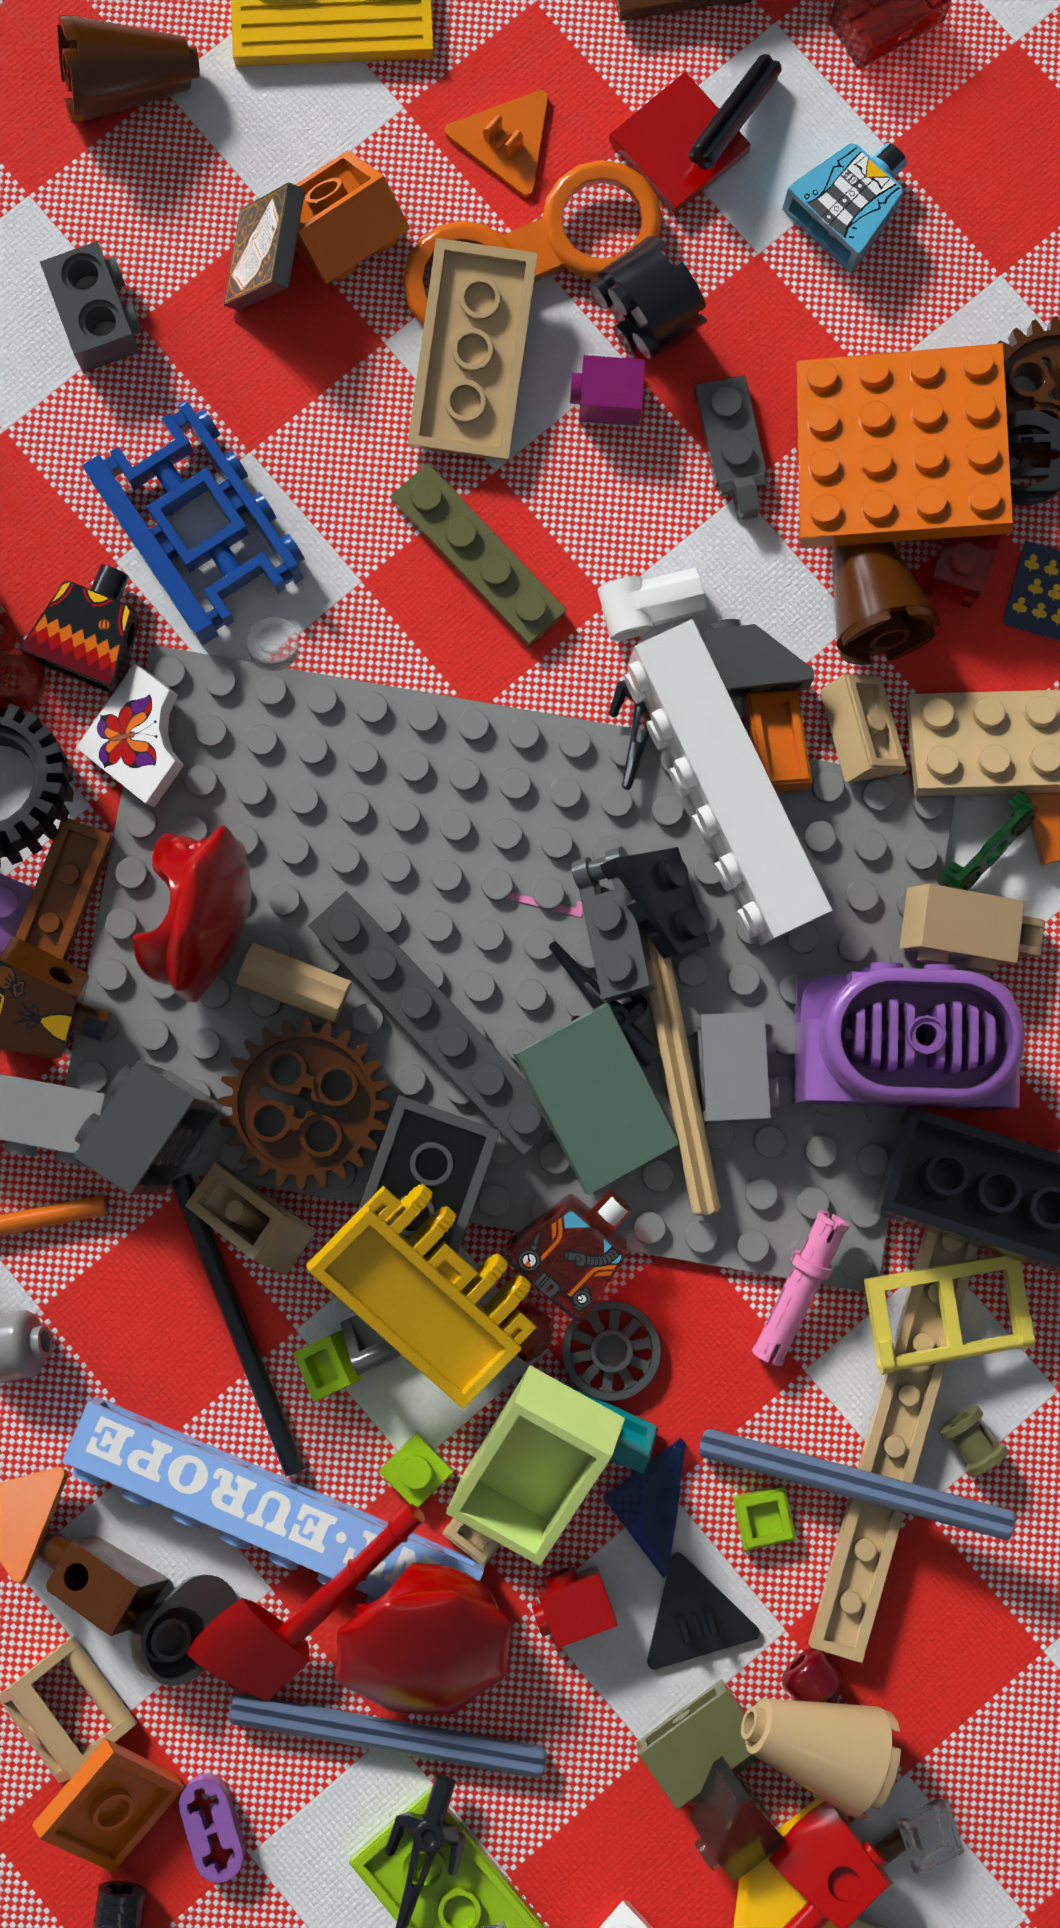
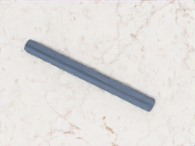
[699,1429,1016,1540]
[229,1693,546,1779]

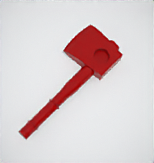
[186,1504,425,1702]
[768,1801,893,1928]

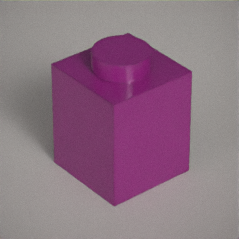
[570,355,645,426]

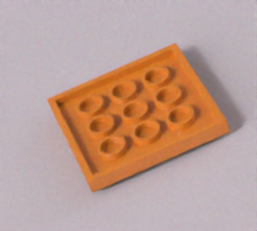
[797,343,1013,548]

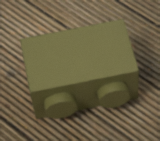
[636,1679,758,1810]

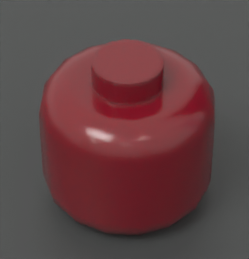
[782,1648,842,1703]

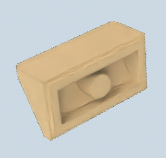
[821,674,907,782]

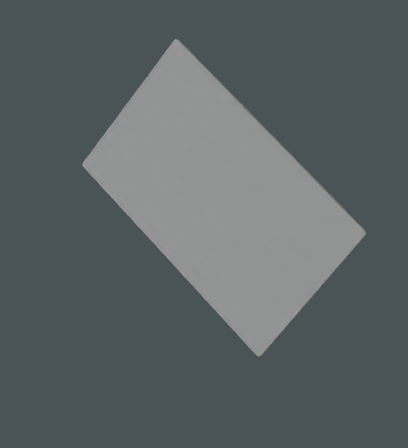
[65,646,956,1292]

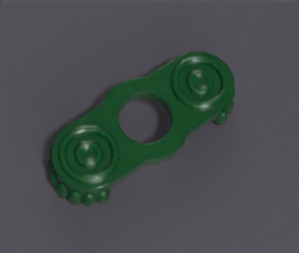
[936,791,1038,891]

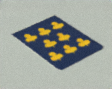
[1003,541,1060,641]

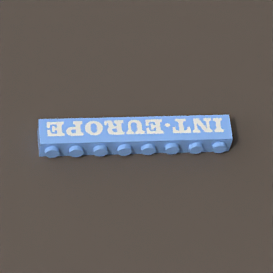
[62,1397,484,1603]

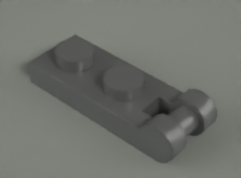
[571,846,658,1003]

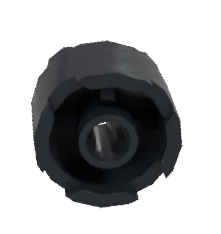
[590,235,707,359]

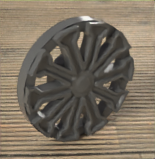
[562,1301,661,1401]

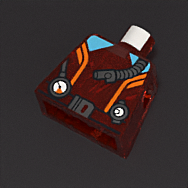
[504,1189,632,1325]

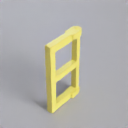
[864,1255,1035,1375]

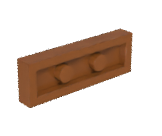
[15,818,115,962]

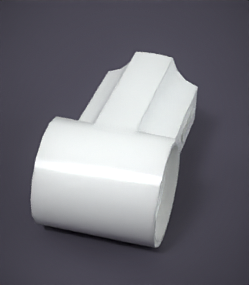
[597,568,706,641]

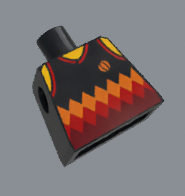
[20,564,139,695]

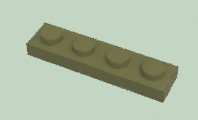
[390,463,566,648]

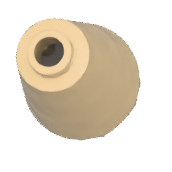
[741,1698,901,1820]

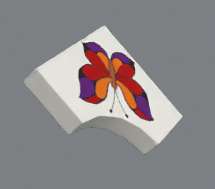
[76,663,184,807]

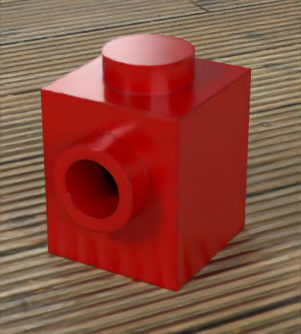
[532,1566,618,1649]

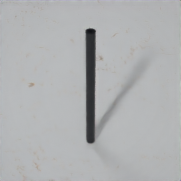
[171,1174,305,1477]

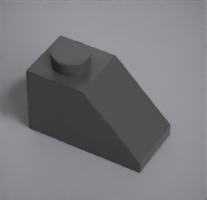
[701,619,814,699]

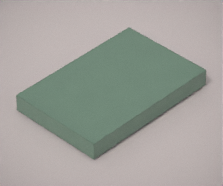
[513,1004,679,1195]

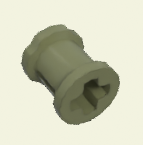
[939,1405,1009,1477]

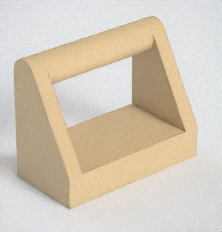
[0,1636,137,1783]

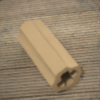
[236,942,352,1023]

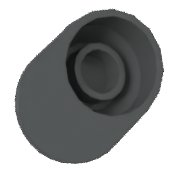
[128,1574,238,1686]

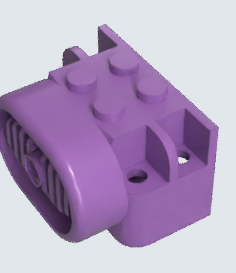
[793,962,1025,1110]

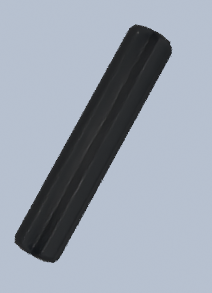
[689,54,782,170]

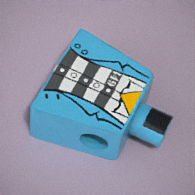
[782,143,907,274]

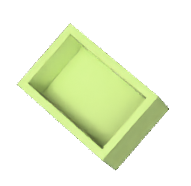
[446,1365,625,1566]

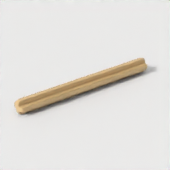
[645,929,721,1216]

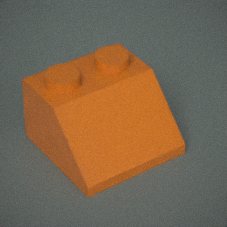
[295,150,410,284]

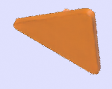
[445,90,548,198]
[0,1467,68,1584]

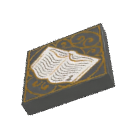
[224,182,305,311]

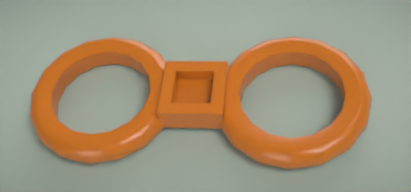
[403,160,663,326]

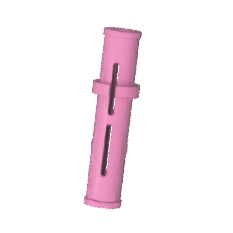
[752,1210,850,1366]

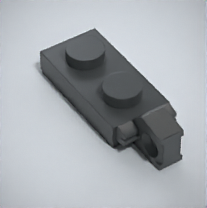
[694,375,767,521]

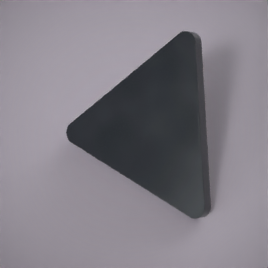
[647,1552,760,1670]

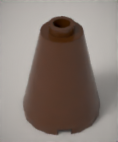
[57,15,200,124]
[831,542,940,665]

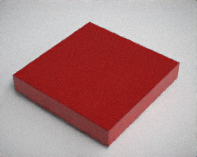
[609,72,751,215]

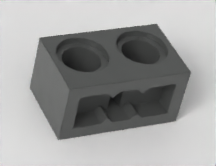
[40,241,143,373]

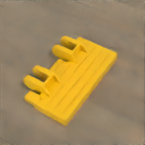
[231,0,434,67]
[306,1184,537,1409]

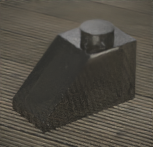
[690,1756,787,1882]

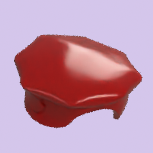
[133,825,252,1003]
[334,1563,512,1714]

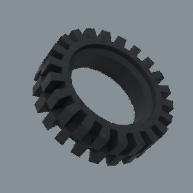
[0,704,74,868]

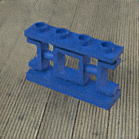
[82,400,305,646]

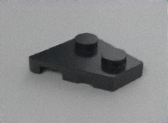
[600,847,711,959]

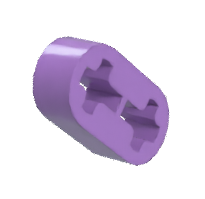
[179,1773,246,1883]

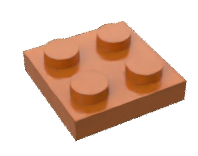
[32,1738,185,1872]

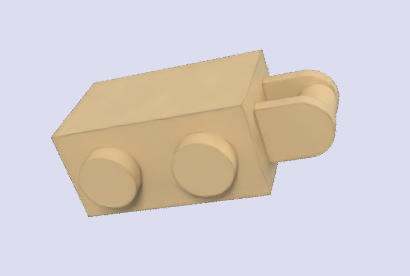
[899,884,1045,973]

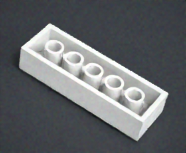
[624,619,832,946]

